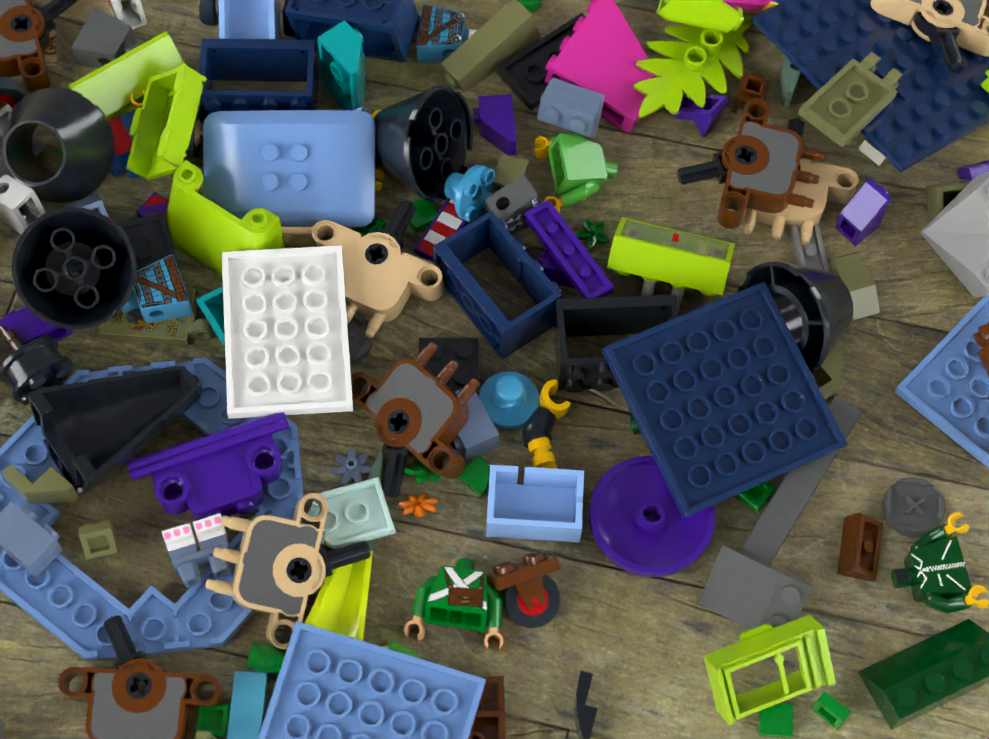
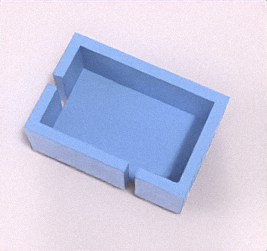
[219,0,280,39]
[486,465,584,542]

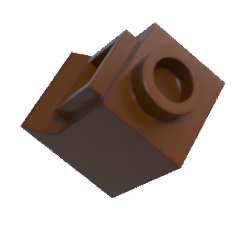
[731,73,770,113]

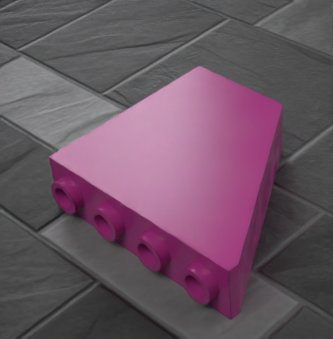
[545,0,657,134]

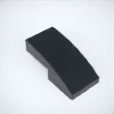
[575,670,598,739]

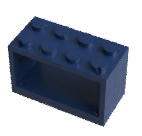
[285,0,418,62]
[199,38,319,124]
[433,211,563,360]

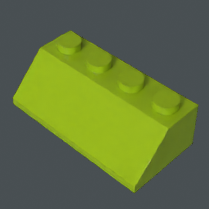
[68,31,184,121]

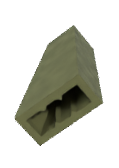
[441,0,541,93]

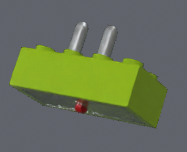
[607,217,735,310]

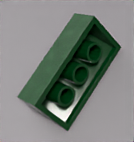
[858,619,989,730]

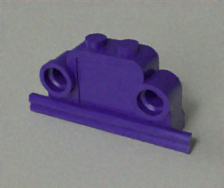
[126,412,289,521]

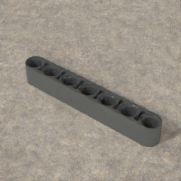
[740,396,863,565]

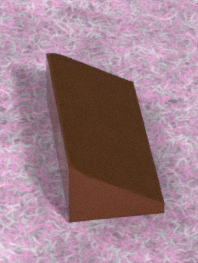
[837,513,883,582]

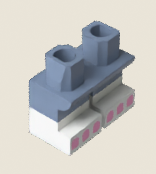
[161,513,231,588]

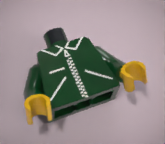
[891,512,989,614]

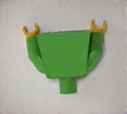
[534,133,617,213]

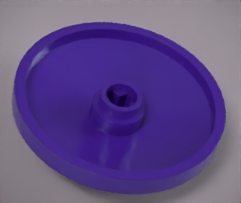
[589,456,715,577]

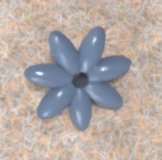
[332,448,372,485]

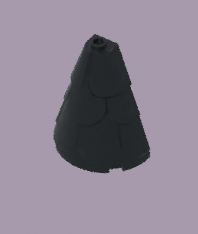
[27,366,202,495]

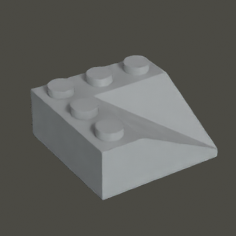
[920,173,989,298]

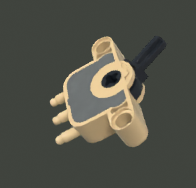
[870,0,989,71]
[205,493,371,649]

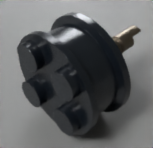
[0,325,73,405]

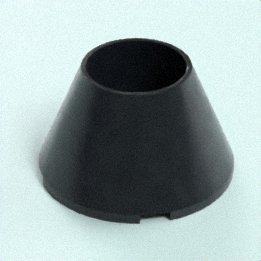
[2,87,115,203]
[737,261,853,373]

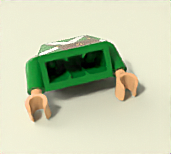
[404,558,503,651]

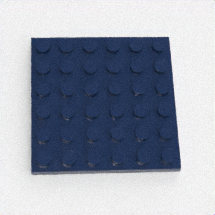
[602,282,848,519]

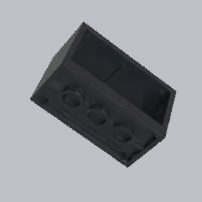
[553,295,679,393]

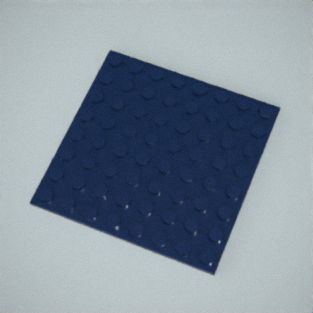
[751,0,989,172]

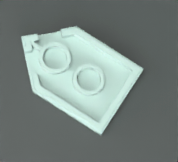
[307,477,396,550]

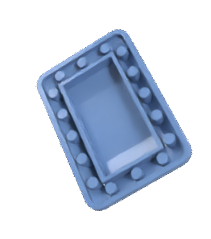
[203,110,375,227]

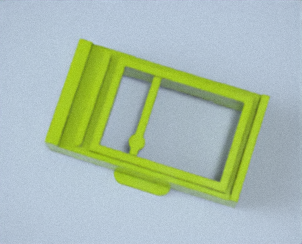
[126,63,207,181]
[704,614,836,726]

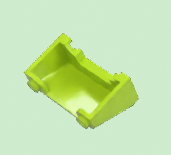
[657,0,744,32]
[165,160,285,277]

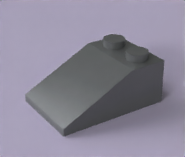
[698,545,812,630]

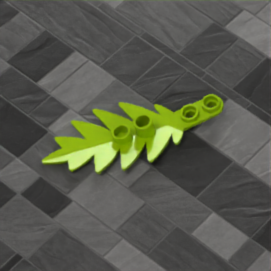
[634,12,759,118]

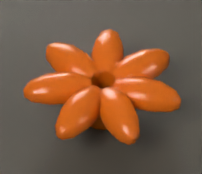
[398,493,439,517]

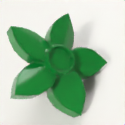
[576,218,609,251]
[404,458,441,484]

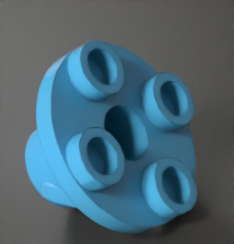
[444,165,495,223]
[479,371,539,430]

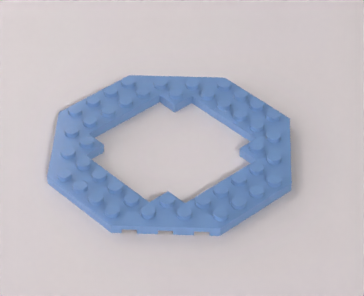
[0,357,305,662]

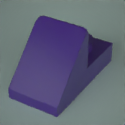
[672,94,729,137]

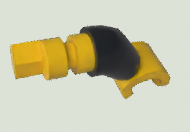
[522,379,572,469]

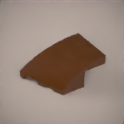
[469,676,506,739]

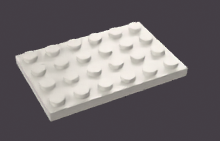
[222,245,353,419]

